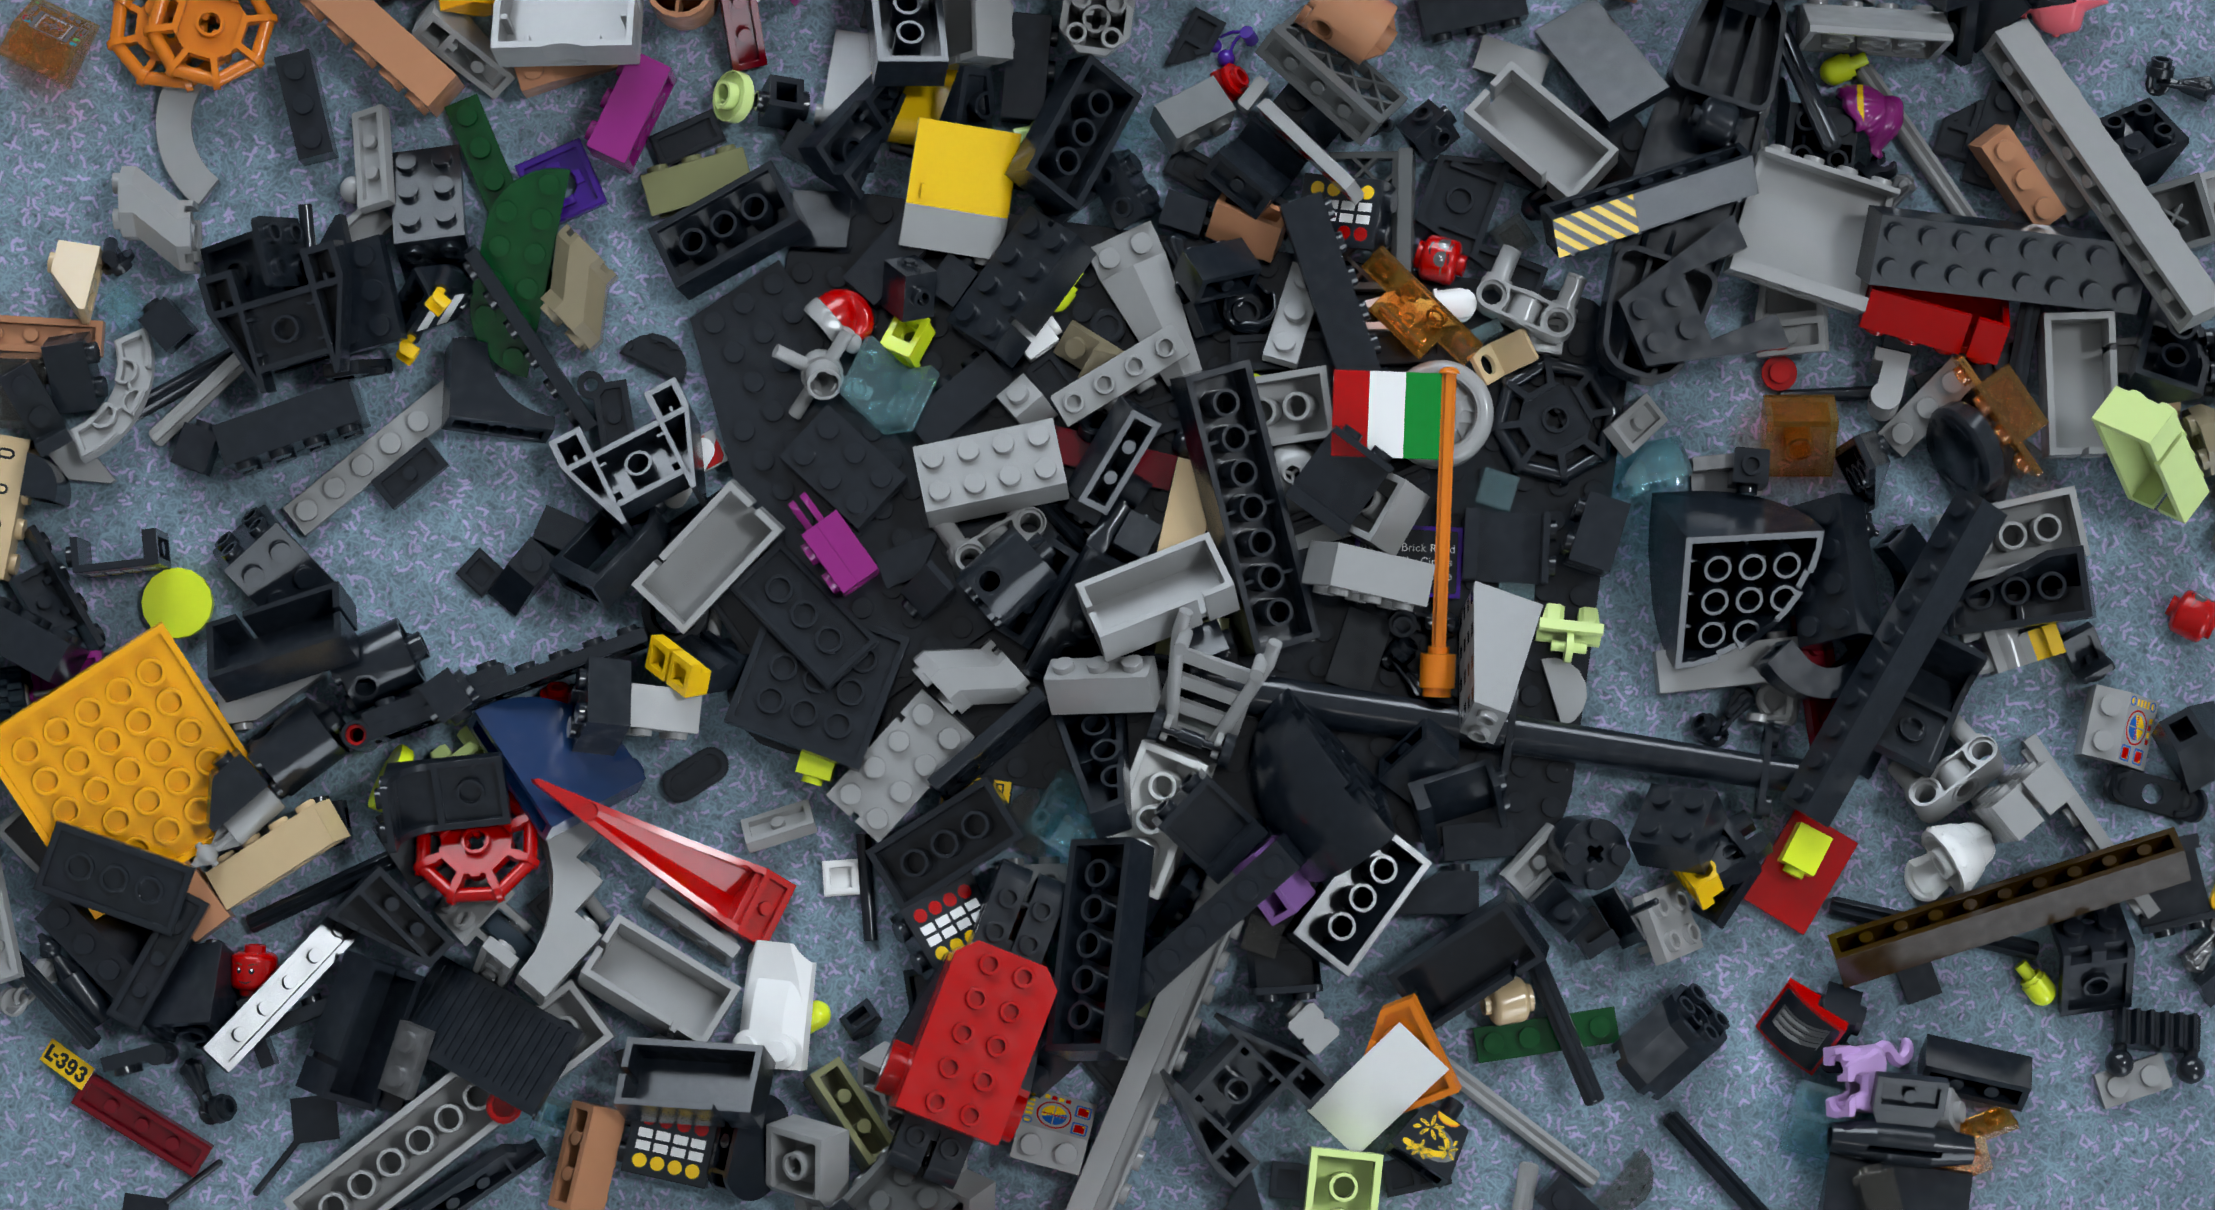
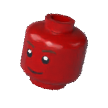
[231,944,278,996]

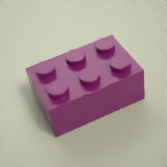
[584,53,677,174]

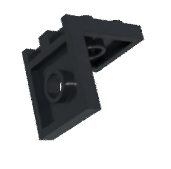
[2049,903,2135,1017]

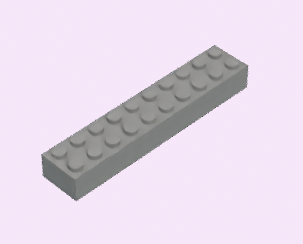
[282,979,618,1210]

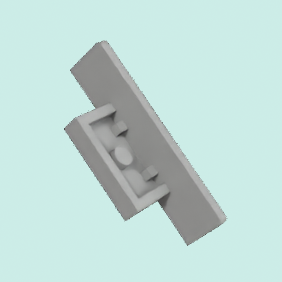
[1051,324,1190,427]

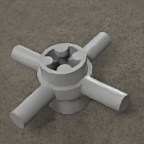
[772,326,871,419]

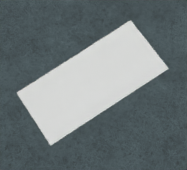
[1307,1022,1449,1151]

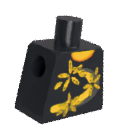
[1383,1096,1469,1189]

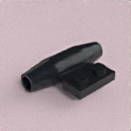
[1827,1071,1975,1168]

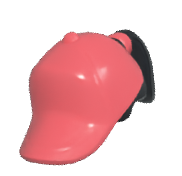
[2020,0,2109,38]

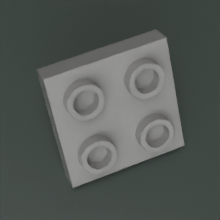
[1631,880,1704,966]

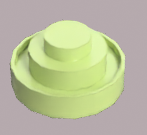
[712,70,755,124]

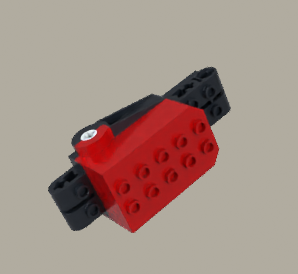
[874,858,1066,1189]

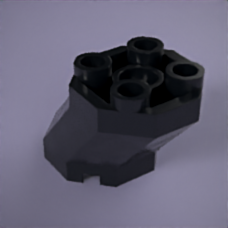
[1611,983,1730,1101]

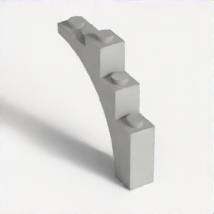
[508,788,603,1006]

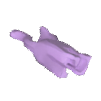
[1823,1037,1914,1119]

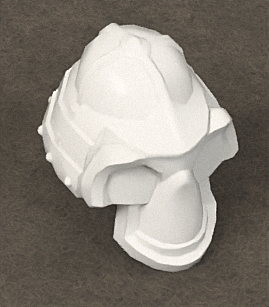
[1904,822,1996,902]

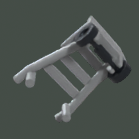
[1145,607,1282,769]

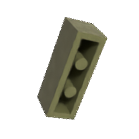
[640,144,750,221]
[802,1056,893,1172]

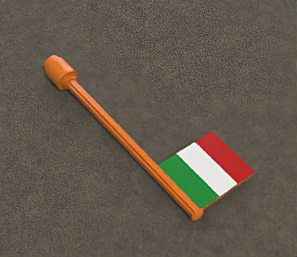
[1331,366,1460,698]

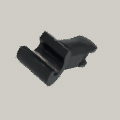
[1086,472,1153,553]

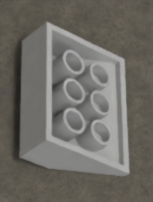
[1796,0,1954,60]

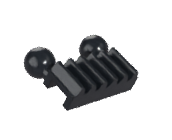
[2105,1007,2205,1084]

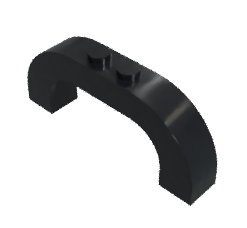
[1753,523,1927,701]

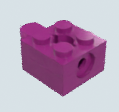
[787,492,880,598]

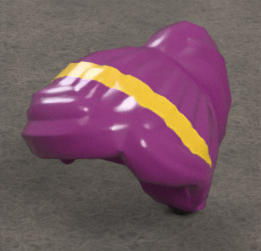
[1835,84,1904,159]

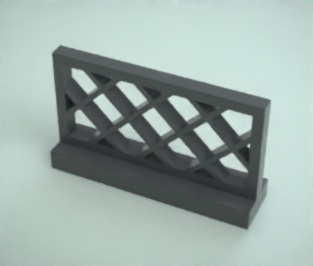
[1255,5,1408,146]
[1329,147,1416,294]

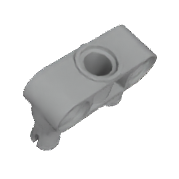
[1475,244,1587,344]
[932,506,1046,579]
[1888,715,2004,823]

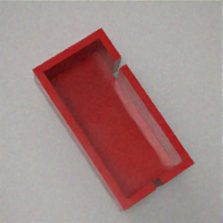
[1859,284,2010,365]

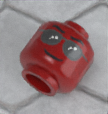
[1413,235,1468,285]
[2164,590,2215,643]

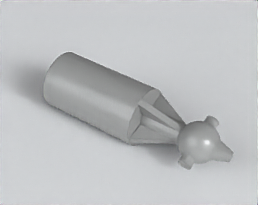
[191,786,286,868]

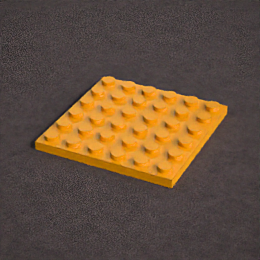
[0,621,272,920]

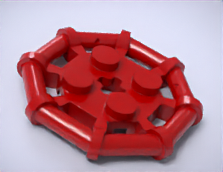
[413,790,540,906]

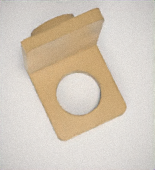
[1468,328,1539,386]

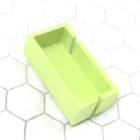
[2091,386,2210,524]

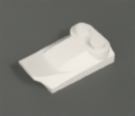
[733,939,817,1071]

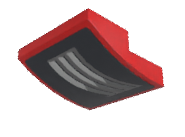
[1756,978,1849,1076]

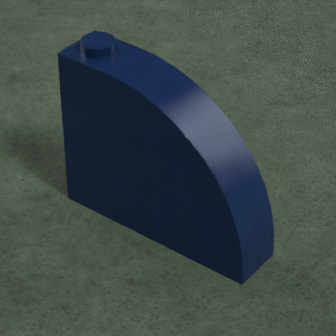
[467,697,646,842]

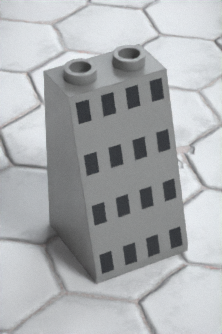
[1459,581,1543,745]

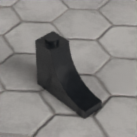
[441,336,555,444]

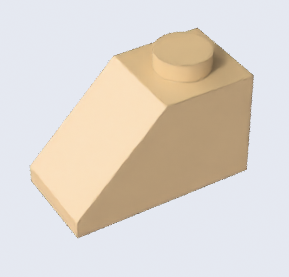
[47,240,105,325]

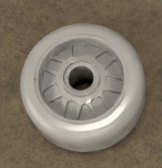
[1407,360,1494,469]

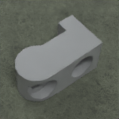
[1867,346,1911,421]

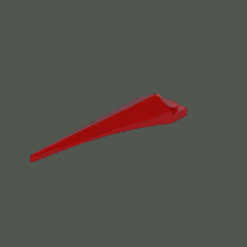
[531,778,796,945]

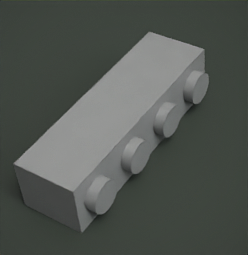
[1652,630,1799,695]

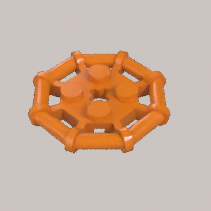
[106,0,233,92]
[143,0,278,91]

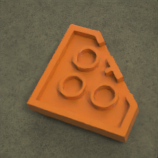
[1364,993,1462,1114]

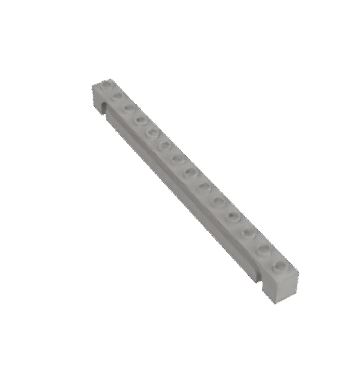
[1066,871,1245,1210]

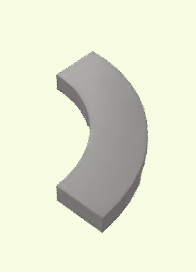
[156,83,220,207]
[70,328,155,464]

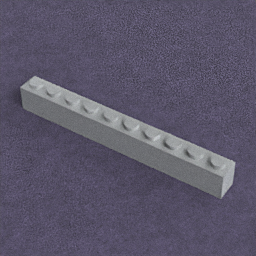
[1982,18,2215,333]

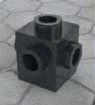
[1396,99,1460,163]

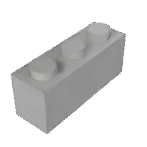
[1043,655,1162,715]

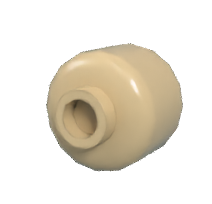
[1479,976,1535,1026]

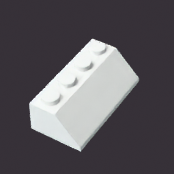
[1107,739,1216,900]

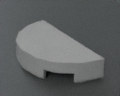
[1540,658,1587,723]

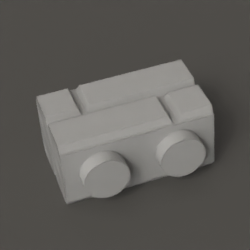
[1284,1000,1340,1055]

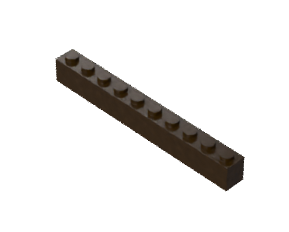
[1827,827,2191,989]

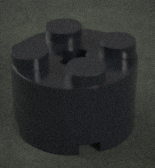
[1545,815,1631,890]

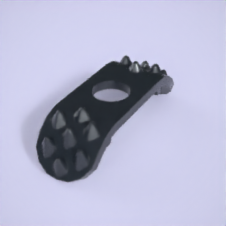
[2103,766,2209,823]

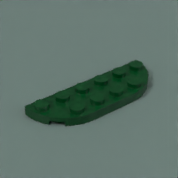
[470,168,571,378]

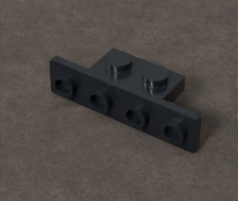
[9,525,106,651]

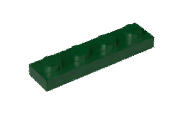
[1472,1006,1619,1063]

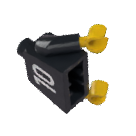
[396,263,474,366]

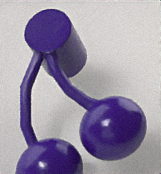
[1212,26,1259,67]

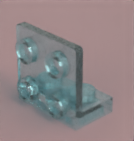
[839,336,940,435]

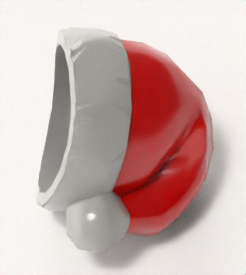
[804,289,874,354]

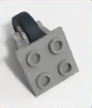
[433,873,537,963]

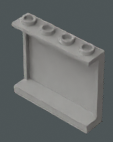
[1722,144,1901,316]

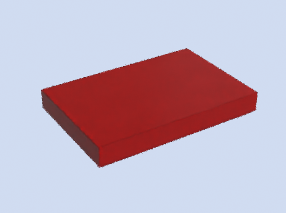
[1743,809,1859,935]

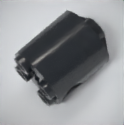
[955,525,1060,629]
[330,618,430,714]
[246,697,350,799]

